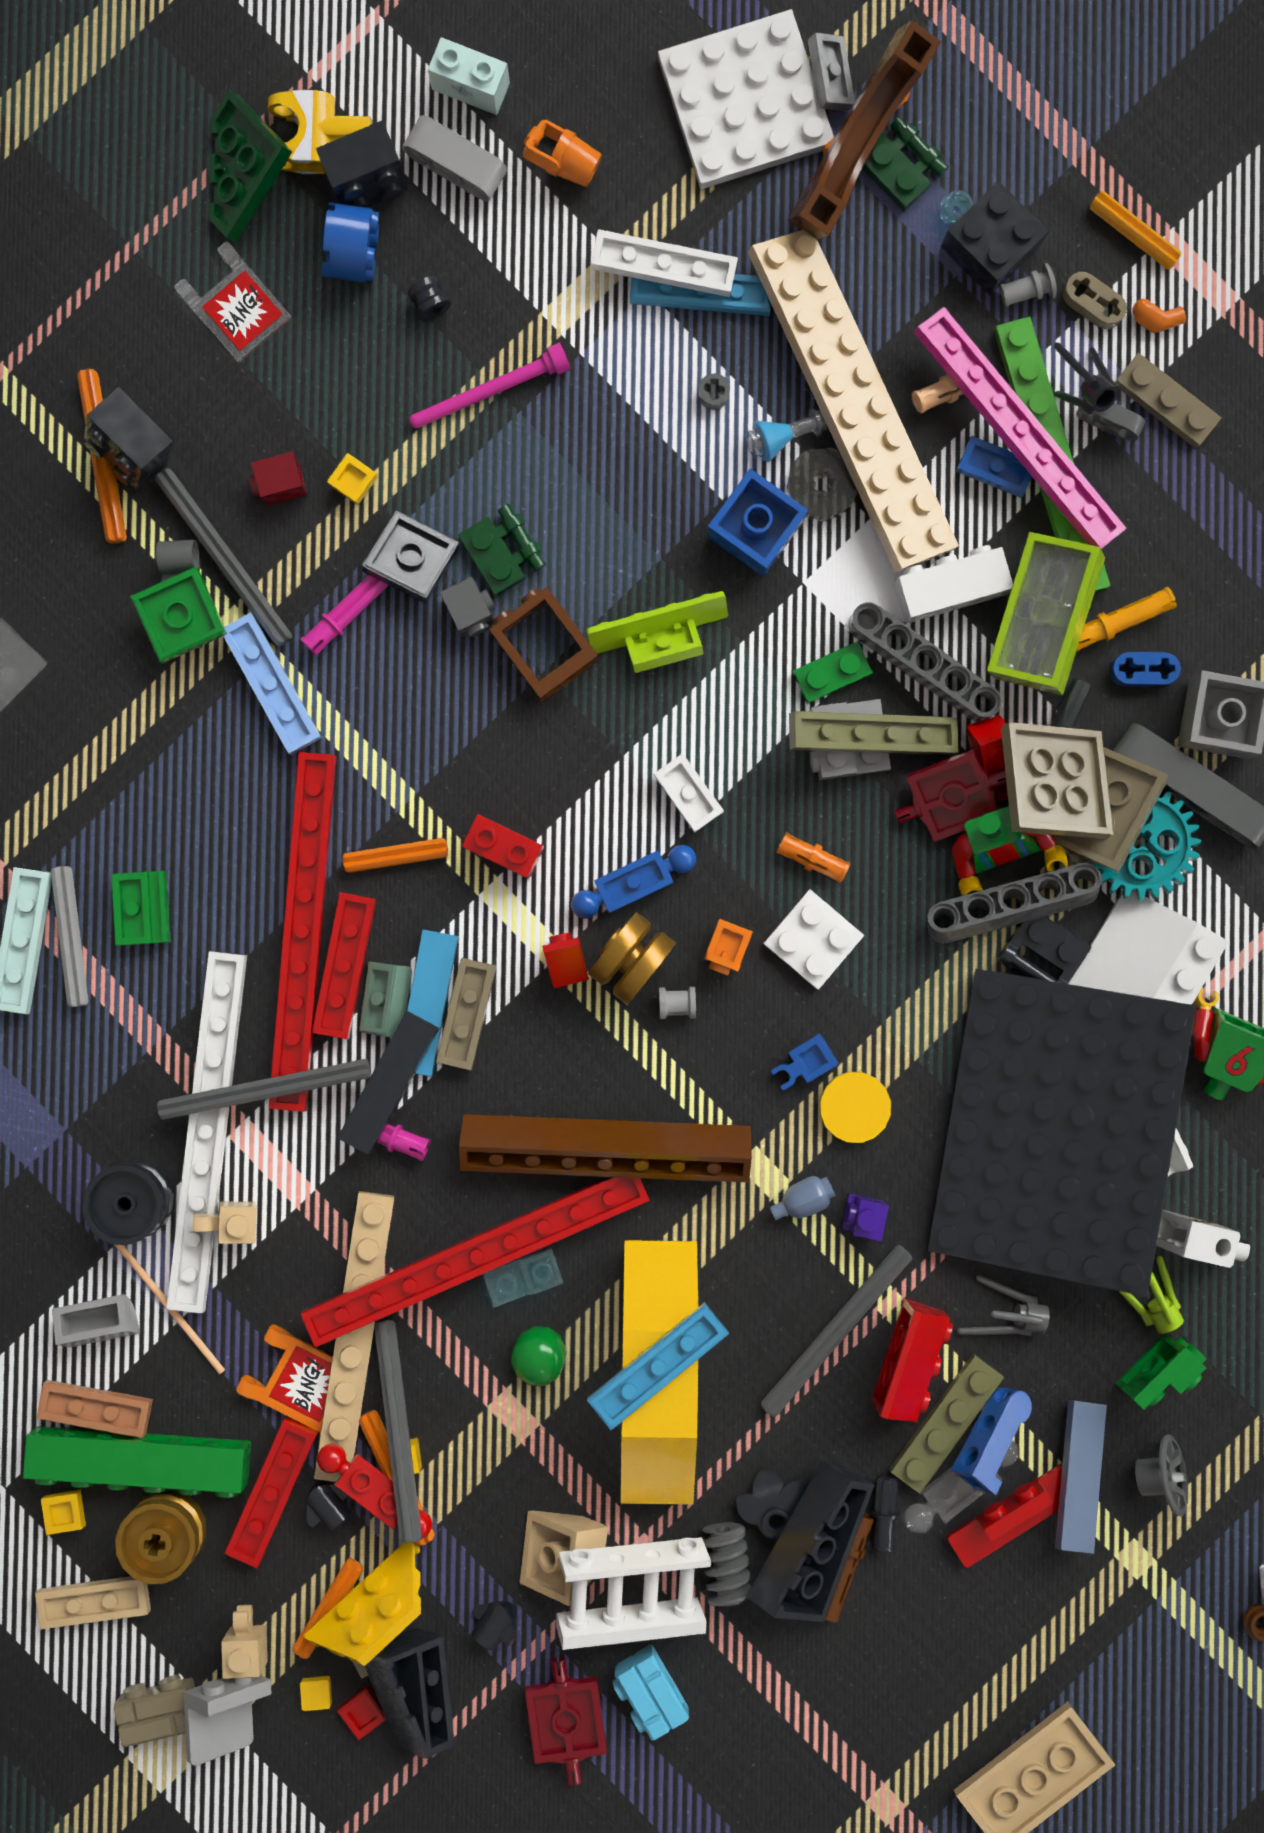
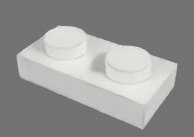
[653,753,724,833]

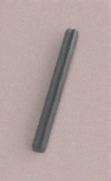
[155,468,292,647]
[157,1059,371,1120]
[761,1245,912,1417]
[374,1320,422,1543]

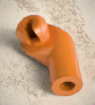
[1132,299,1186,333]

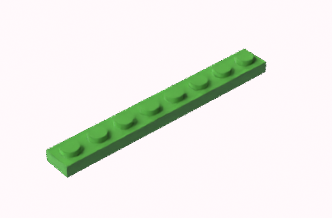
[994,316,1110,592]

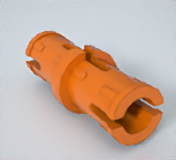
[776,832,850,883]

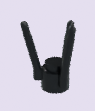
[1054,342,1120,414]

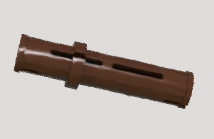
[825,1512,874,1623]

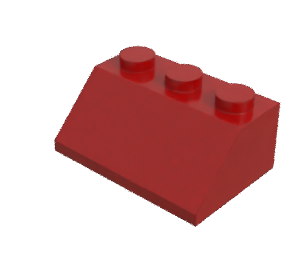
[871,1298,953,1422]

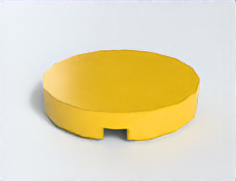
[819,1072,891,1143]

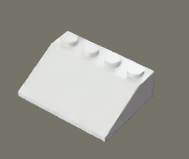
[1069,891,1229,1005]

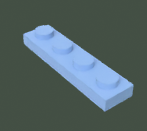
[223,613,322,755]

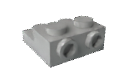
[809,699,891,781]

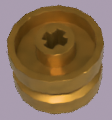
[588,912,676,1005]
[115,1490,207,1584]

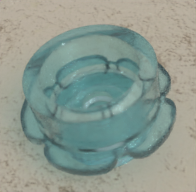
[940,190,974,224]

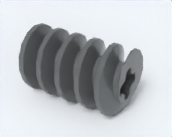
[702,1522,752,1606]

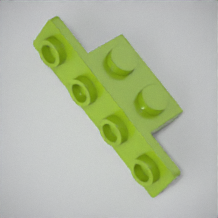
[586,591,728,673]

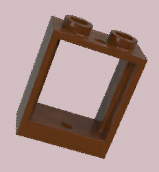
[489,587,598,703]

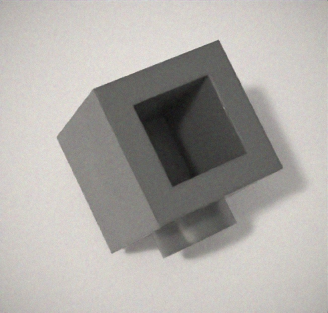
[440,577,496,637]

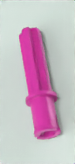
[300,575,388,656]

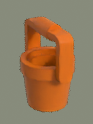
[522,120,602,188]

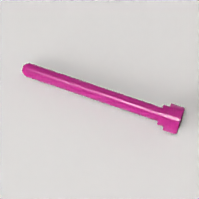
[409,342,571,428]

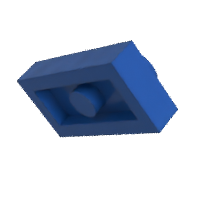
[956,435,1031,498]

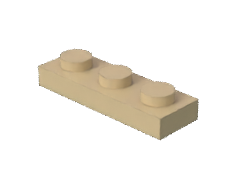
[35,1576,151,1630]

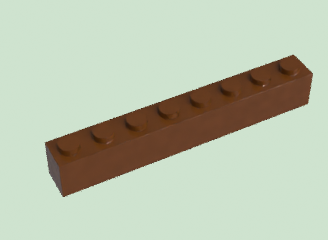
[459,1114,752,1183]

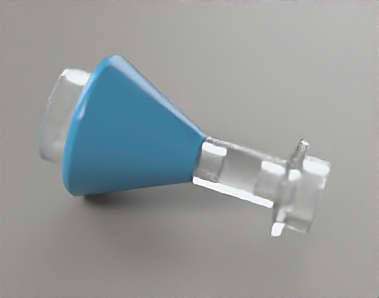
[746,408,827,462]

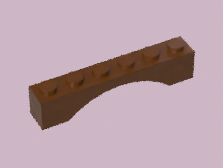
[787,20,941,240]

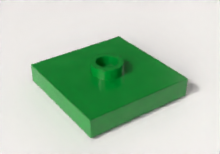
[130,567,228,663]

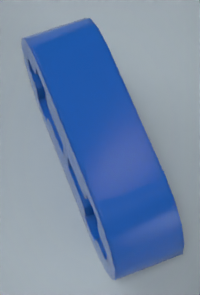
[1109,652,1181,687]

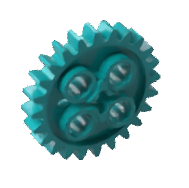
[1082,792,1201,901]

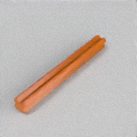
[77,369,127,544]

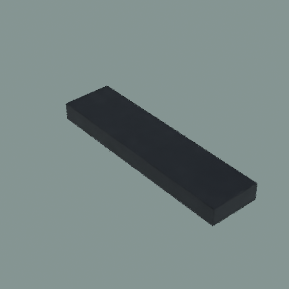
[337,1011,440,1155]

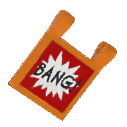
[236,1324,333,1433]

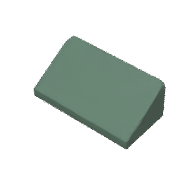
[359,962,412,1037]

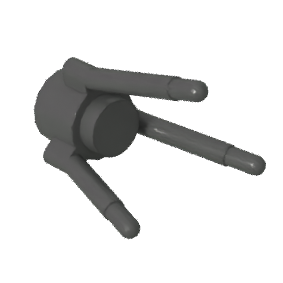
[957,1275,1050,1336]

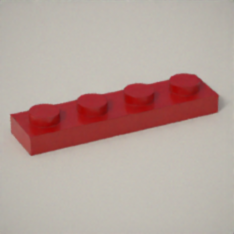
[312,892,377,1039]
[224,1417,318,1568]

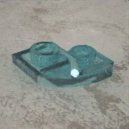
[482,1249,564,1307]

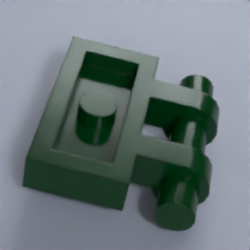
[862,116,949,212]
[458,504,546,597]

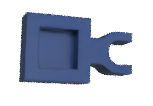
[771,1033,839,1091]

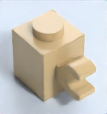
[193,1201,257,1244]
[221,1605,268,1679]

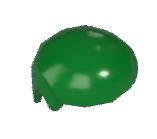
[511,1326,567,1387]

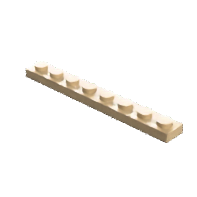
[314,1191,394,1482]

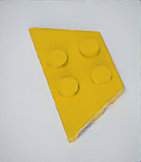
[304,1542,421,1666]

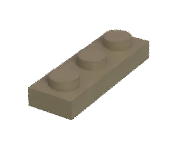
[1115,352,1222,449]
[436,958,497,1070]

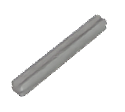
[51,866,88,1007]

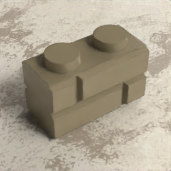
[114,1675,195,1748]

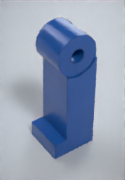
[951,1388,1032,1495]

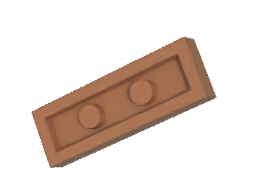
[36,1380,153,1438]

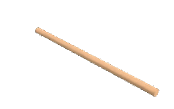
[114,1244,225,1374]

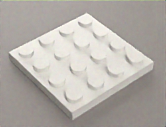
[658,9,834,189]

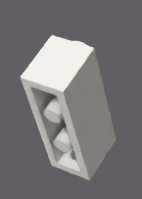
[894,545,1013,624]

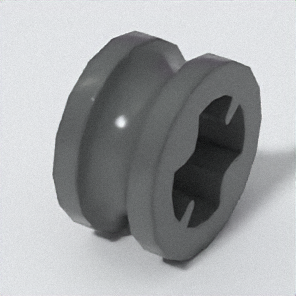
[698,373,730,410]

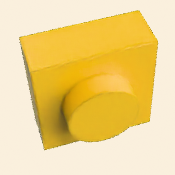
[327,453,378,505]
[41,1489,86,1535]

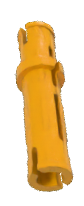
[1076,587,1177,652]

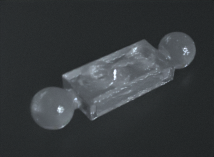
[904,1440,1018,1534]

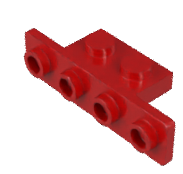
[947,1462,1063,1568]

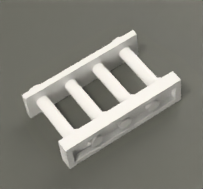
[556,1537,711,1650]

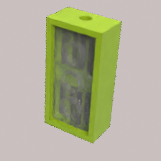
[987,532,1105,696]

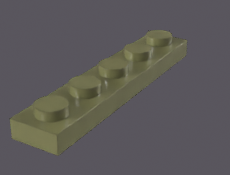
[789,711,959,755]

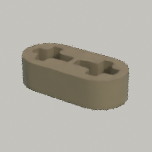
[1062,272,1127,329]

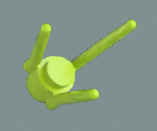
[1119,1255,1184,1334]

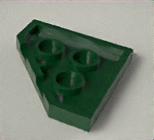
[208,89,293,242]

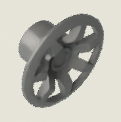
[1135,1434,1188,1516]

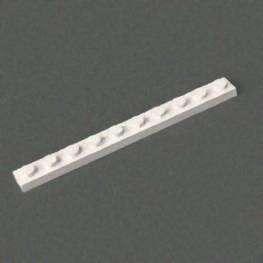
[166,951,247,1313]

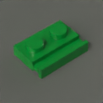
[111,871,171,946]

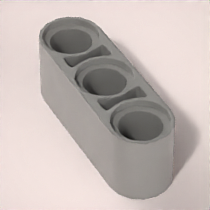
[402,115,508,201]

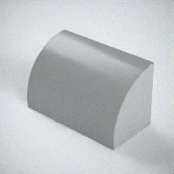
[52,1294,140,1348]

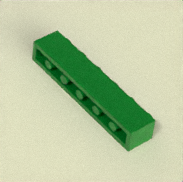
[23,1426,251,1498]

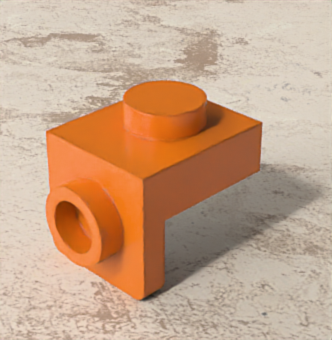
[704,919,753,976]

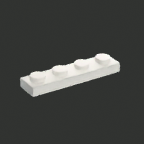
[591,229,738,297]

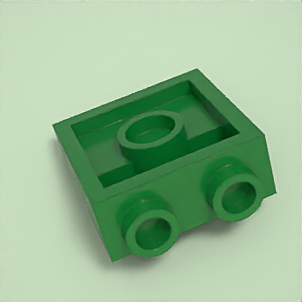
[1115,1333,1207,1410]

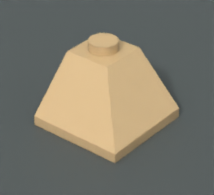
[520,1511,608,1606]

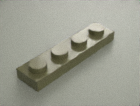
[889,1353,1004,1494]

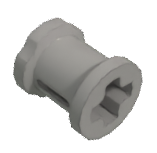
[659,987,696,1019]

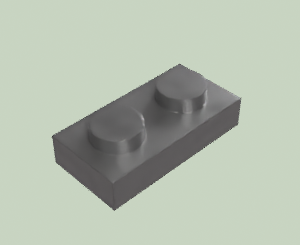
[808,33,855,111]

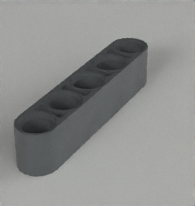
[848,602,1002,722]
[1113,723,1264,849]
[927,863,1102,944]

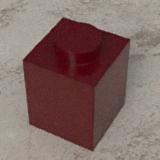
[249,452,308,506]

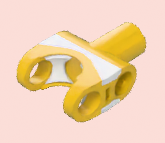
[268,90,373,174]

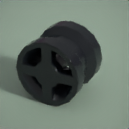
[407,276,451,321]

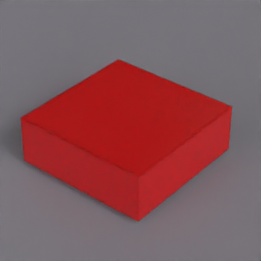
[337,1685,387,1741]

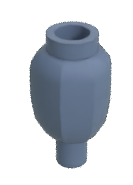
[770,1176,836,1220]

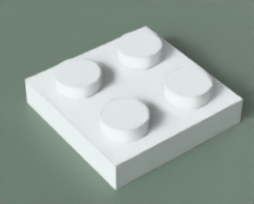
[763,889,864,990]

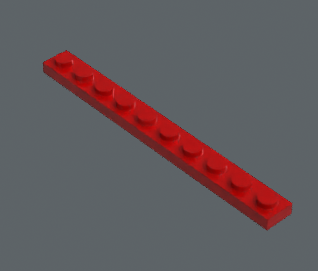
[269,752,337,1112]
[301,1177,650,1347]

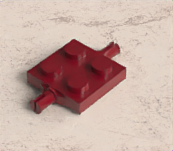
[895,749,1007,842]
[525,1656,607,1786]

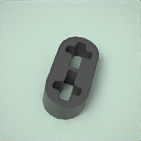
[1076,403,1146,441]

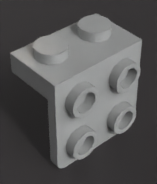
[184,1675,271,1766]

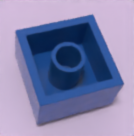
[706,468,808,577]

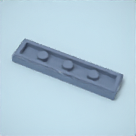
[1055,1400,1107,1554]

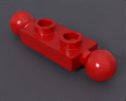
[317,1443,432,1539]

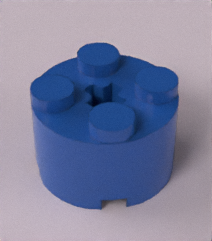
[322,202,379,283]

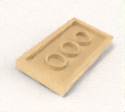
[954,1701,1115,1833]

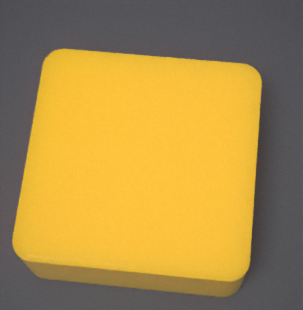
[410,1438,422,1474]
[300,1676,332,1711]

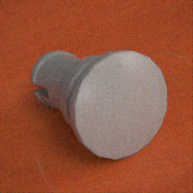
[999,263,1057,307]

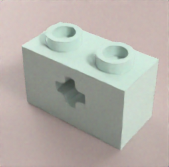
[428,37,510,115]

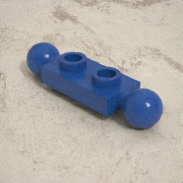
[571,845,696,919]

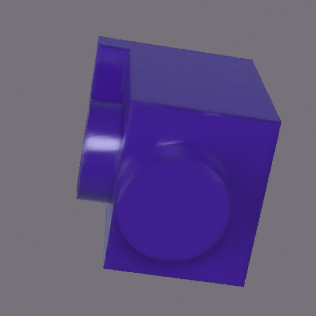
[841,1193,889,1241]

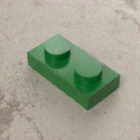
[792,641,873,704]

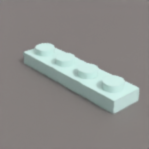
[0,867,52,1014]

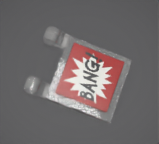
[174,242,292,363]

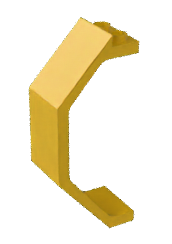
[621,1240,698,1504]

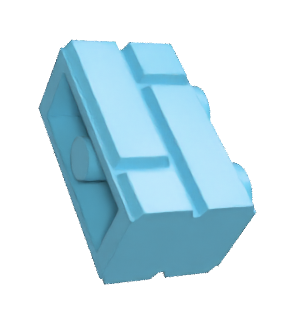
[612,1644,689,1740]

